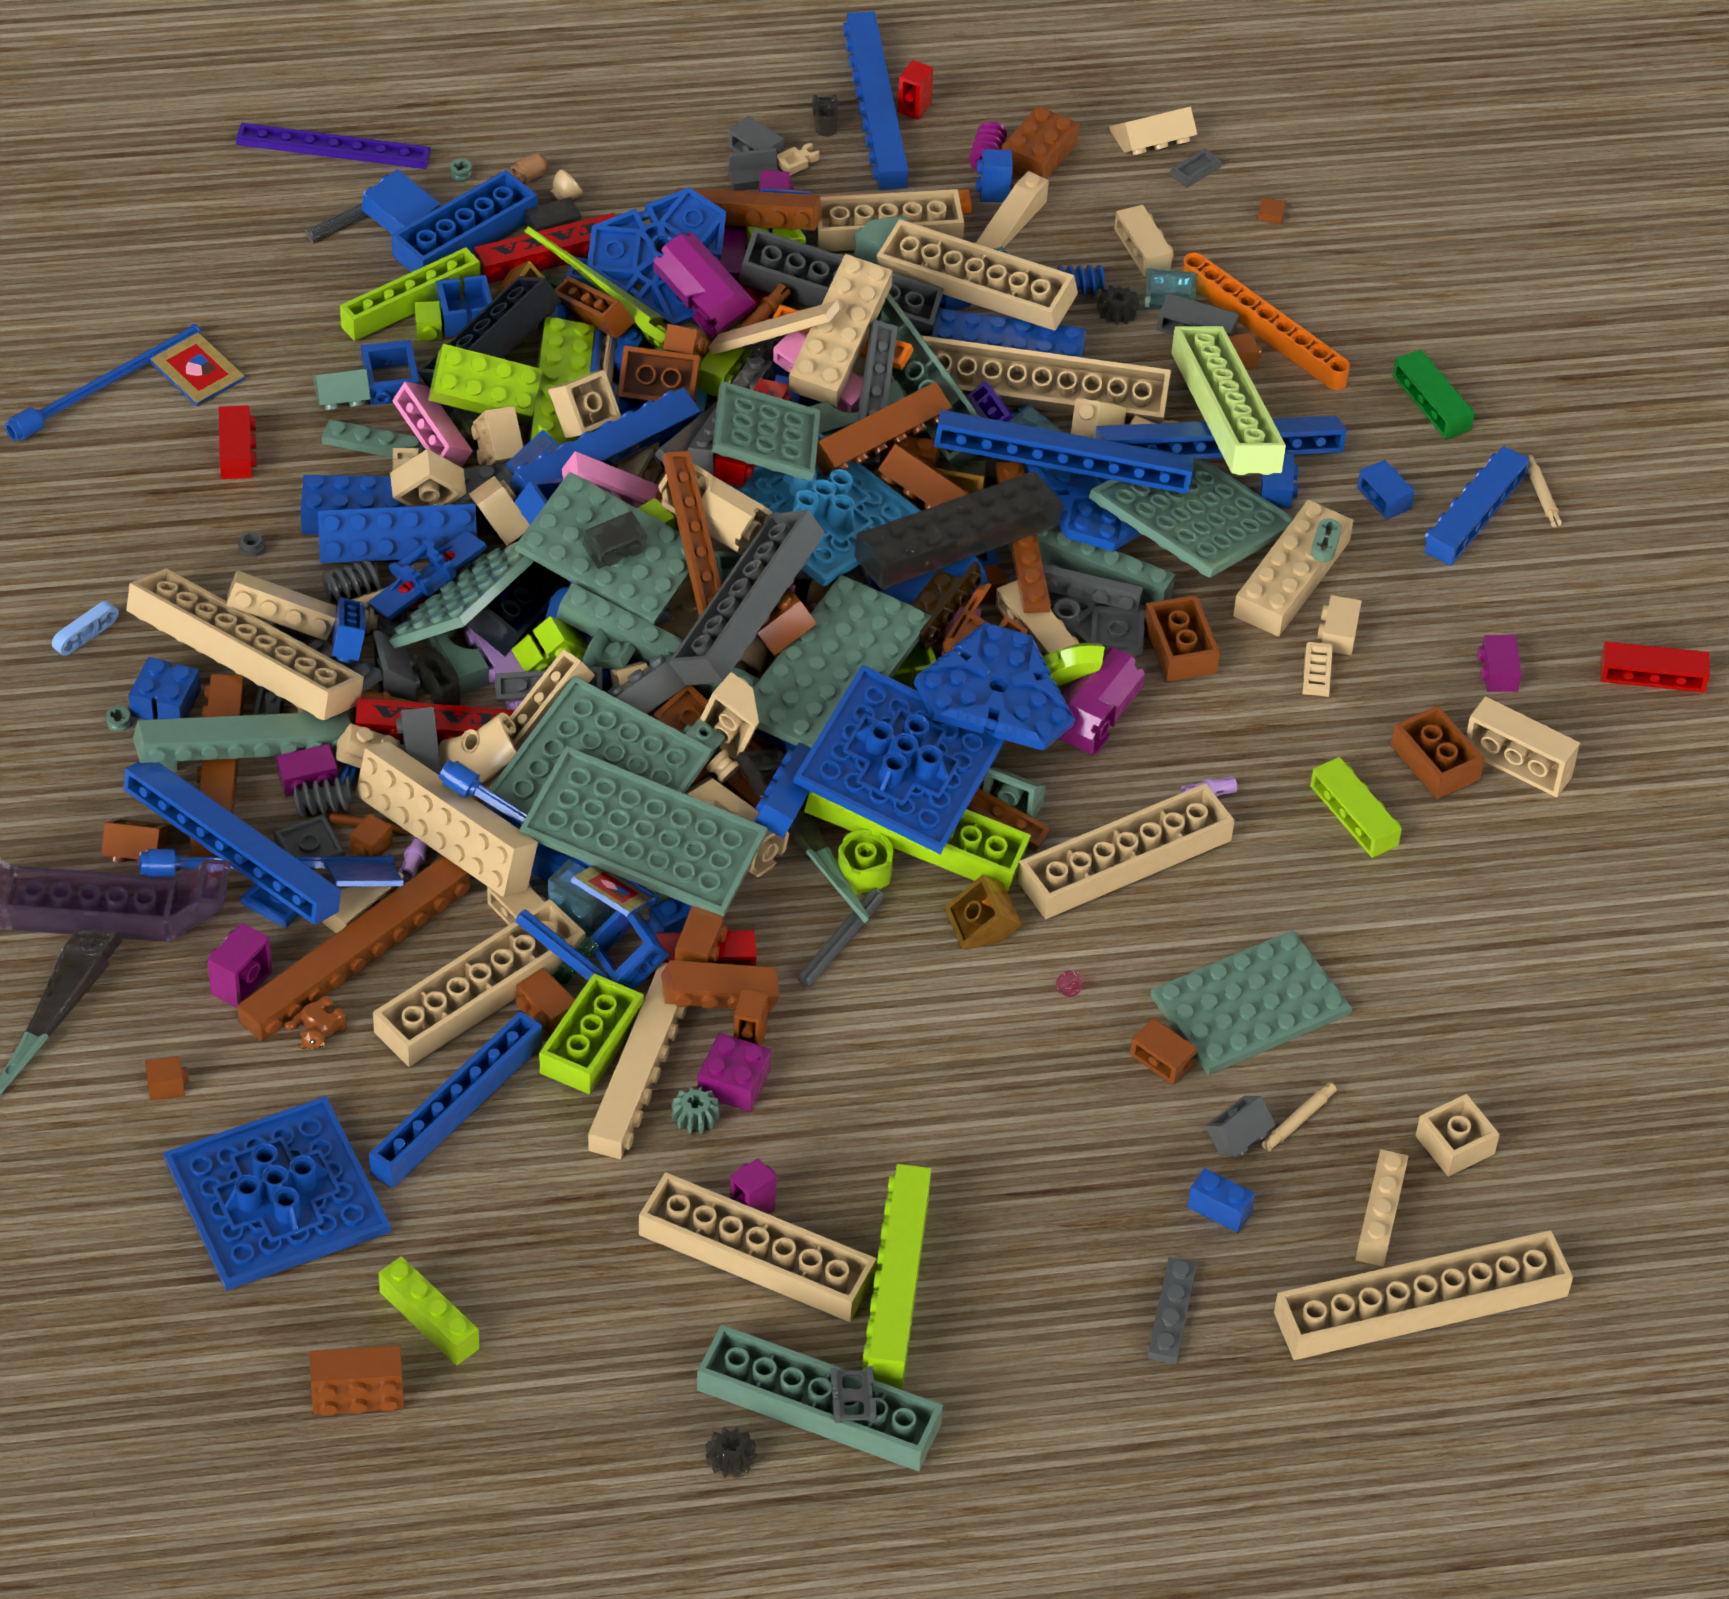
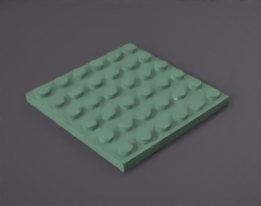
[1089,459,1294,578]
[489,676,713,814]

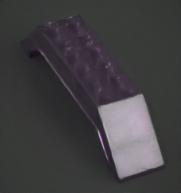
[0,859,231,942]

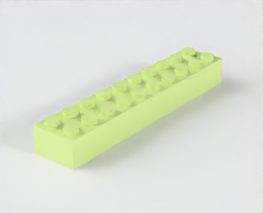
[1171,326,1286,475]

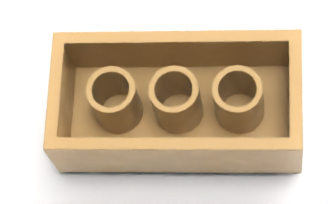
[1466,696,1580,797]

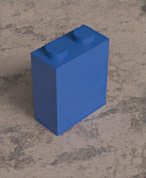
[361,169,440,234]

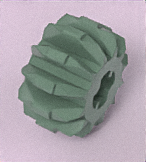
[672,1085,720,1135]

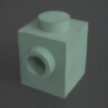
[681,718,726,767]

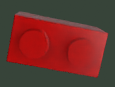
[897,60,934,120]

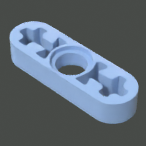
[52,601,119,656]

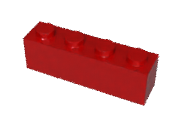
[1600,641,1710,693]
[643,930,757,977]

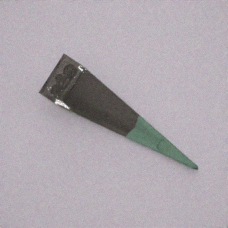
[735,749,869,923]
[0,929,123,1095]

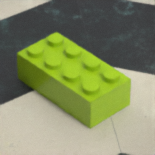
[428,344,542,425]
[539,973,644,1095]

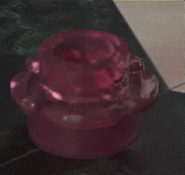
[1056,970,1083,997]

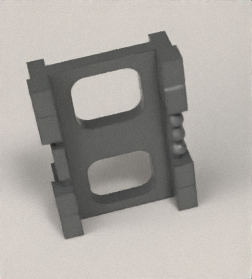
[830,1366,877,1423]

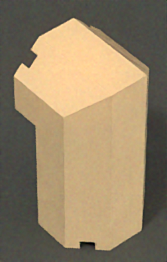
[659,463,773,555]
[685,776,789,877]

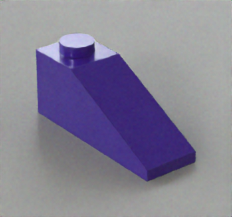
[967,381,1013,422]

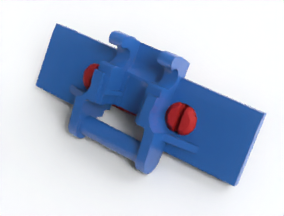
[368,530,487,619]

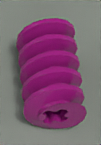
[969,121,1007,171]

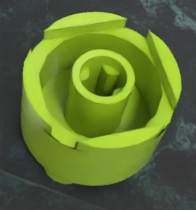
[838,829,893,895]

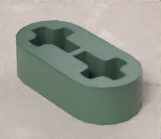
[1311,518,1341,562]

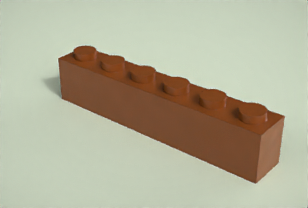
[675,188,822,230]
[816,382,952,477]

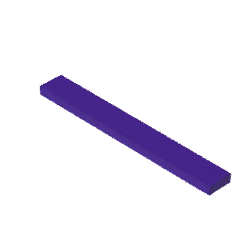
[236,123,431,169]

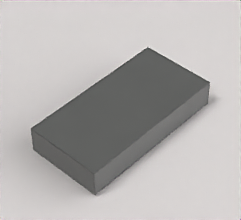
[1170,149,1222,188]

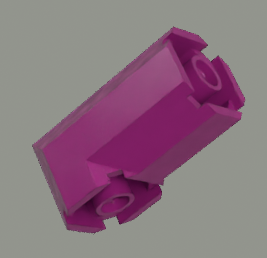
[653,232,756,339]
[1058,647,1145,755]

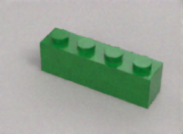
[1392,349,1475,440]

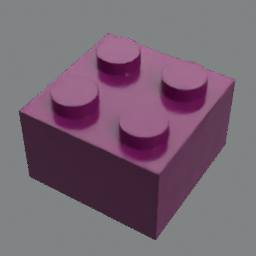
[207,923,272,1009]
[698,1032,772,1112]

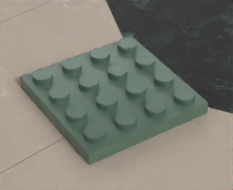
[712,381,820,481]

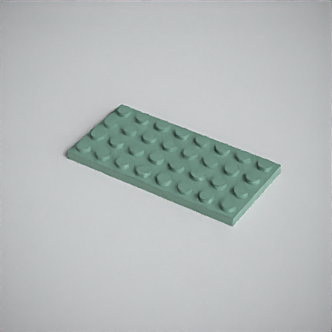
[753,575,931,749]
[519,746,768,917]

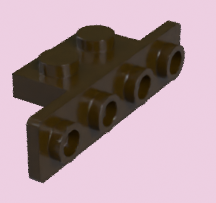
[911,561,982,651]

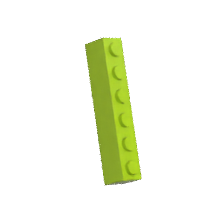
[340,247,480,341]

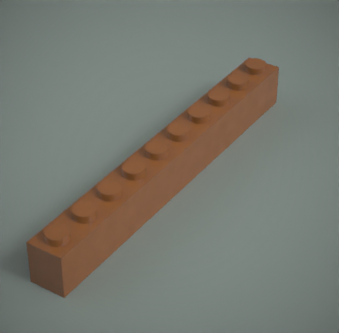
[186,674,245,900]
[238,856,470,1042]

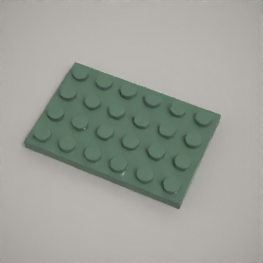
[515,472,690,625]
[389,542,534,649]
[1150,930,1352,1076]

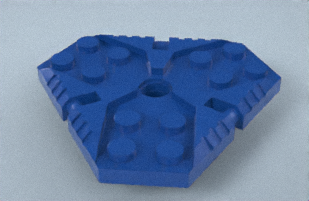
[587,187,726,326]
[1024,464,1141,552]
[914,622,1075,751]

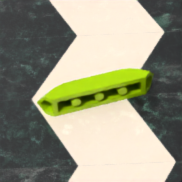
[1043,643,1105,686]

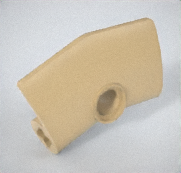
[439,713,517,783]

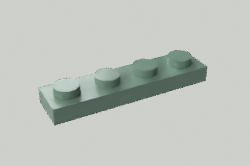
[322,419,425,458]

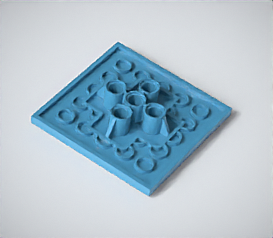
[726,432,927,587]

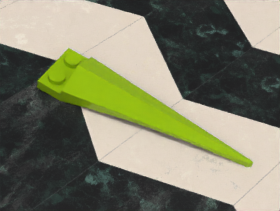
[524,226,666,351]

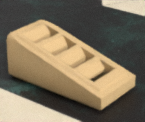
[1302,642,1333,697]

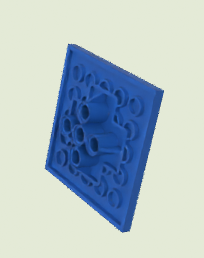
[793,664,1006,855]
[163,1096,391,1291]

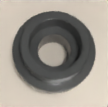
[238,532,265,556]

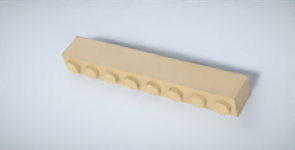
[588,962,687,1160]

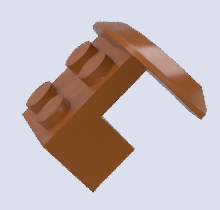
[942,583,1027,654]

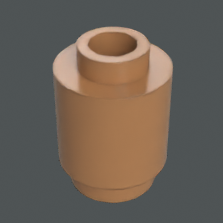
[511,152,548,184]

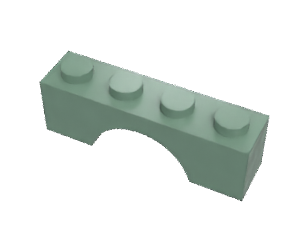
[810,380,905,437]
[418,603,489,695]

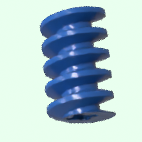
[1057,265,1105,296]

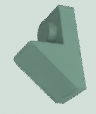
[582,629,636,669]

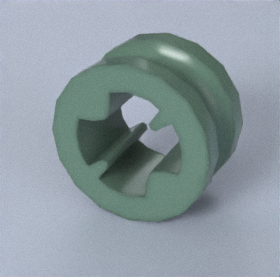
[450,158,472,182]
[106,706,131,732]

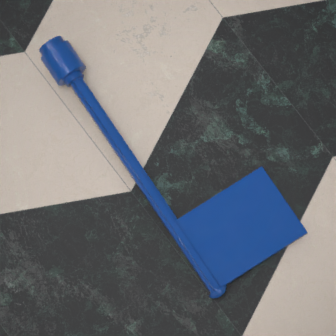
[139,849,403,886]

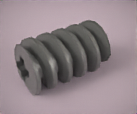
[322,560,381,602]
[294,776,353,817]

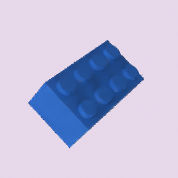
[300,475,407,534]

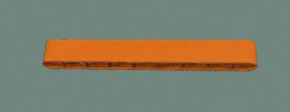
[1181,253,1350,390]

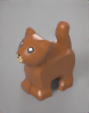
[285,995,347,1049]

